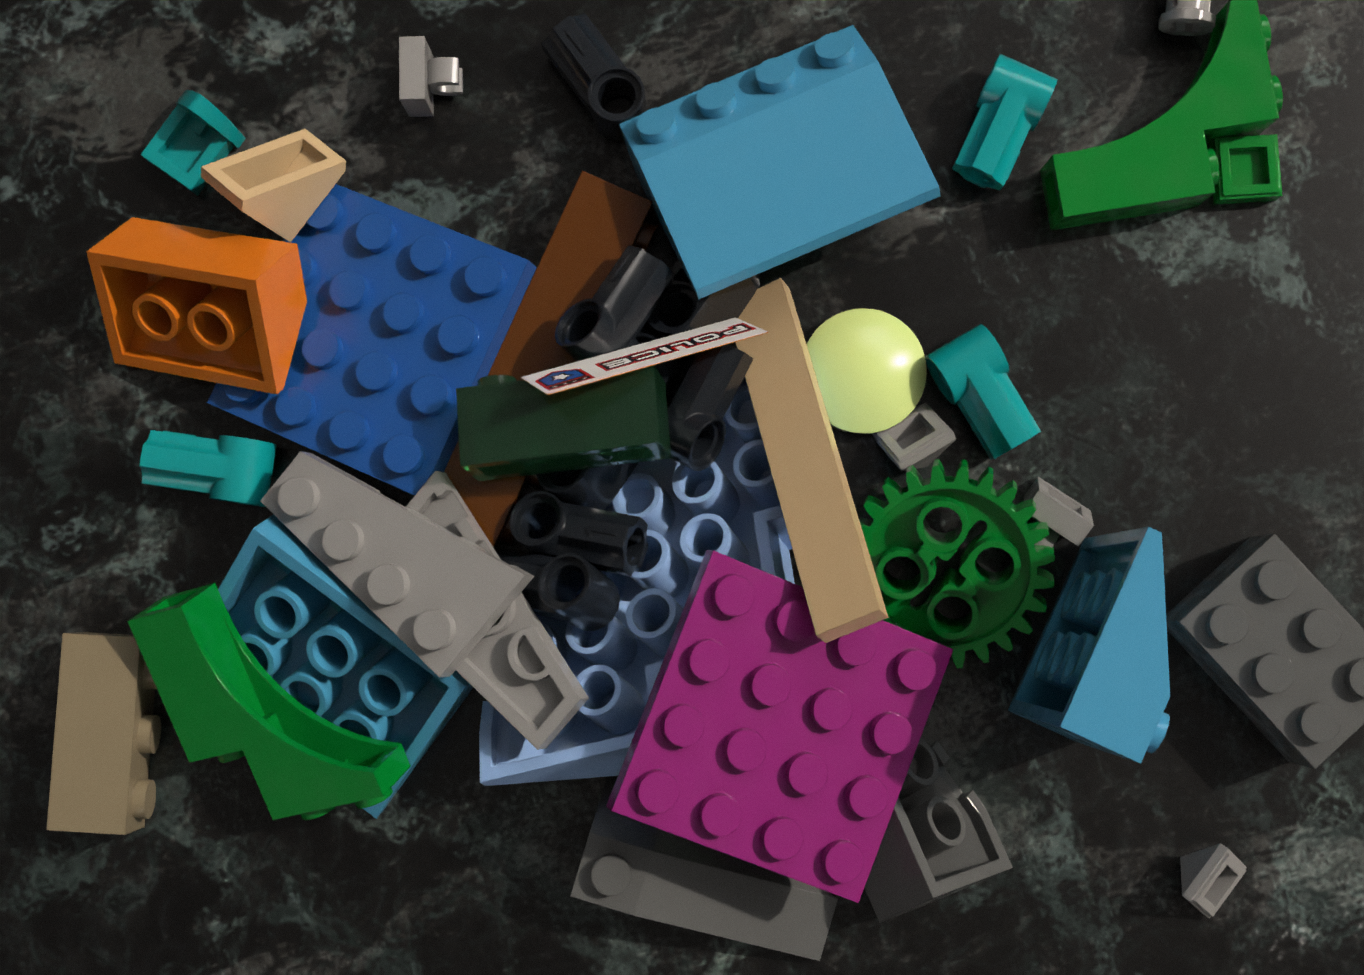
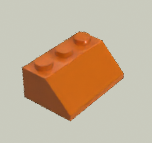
[86,217,307,394]

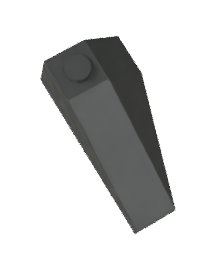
[864,735,1013,923]
[570,776,838,961]

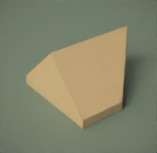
[201,129,346,243]

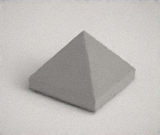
[872,403,956,471]
[1180,843,1247,918]

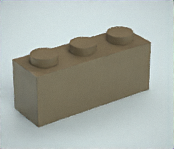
[47,632,161,835]

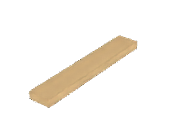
[735,278,889,643]

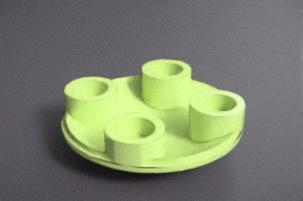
[807,308,927,434]

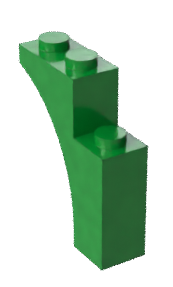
[1040,0,1283,230]
[127,583,411,820]

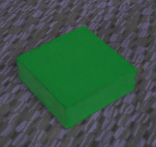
[1209,134,1283,205]

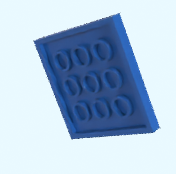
[207,184,537,495]

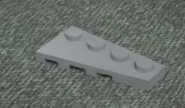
[260,451,534,677]
[406,471,589,750]

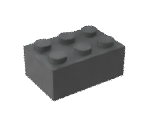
[1166,534,1364,769]

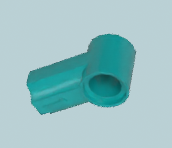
[952,54,1058,191]
[925,324,1041,460]
[139,430,277,507]

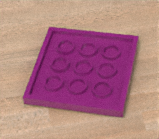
[606,550,953,903]

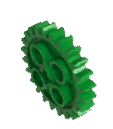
[858,459,1055,669]

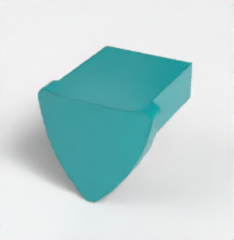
[141,90,246,196]

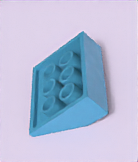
[619,25,941,299]
[218,514,473,819]
[1008,527,1170,764]

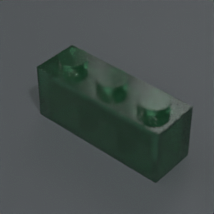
[456,365,671,481]

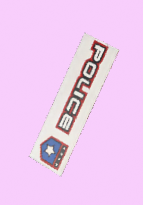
[521,317,768,395]

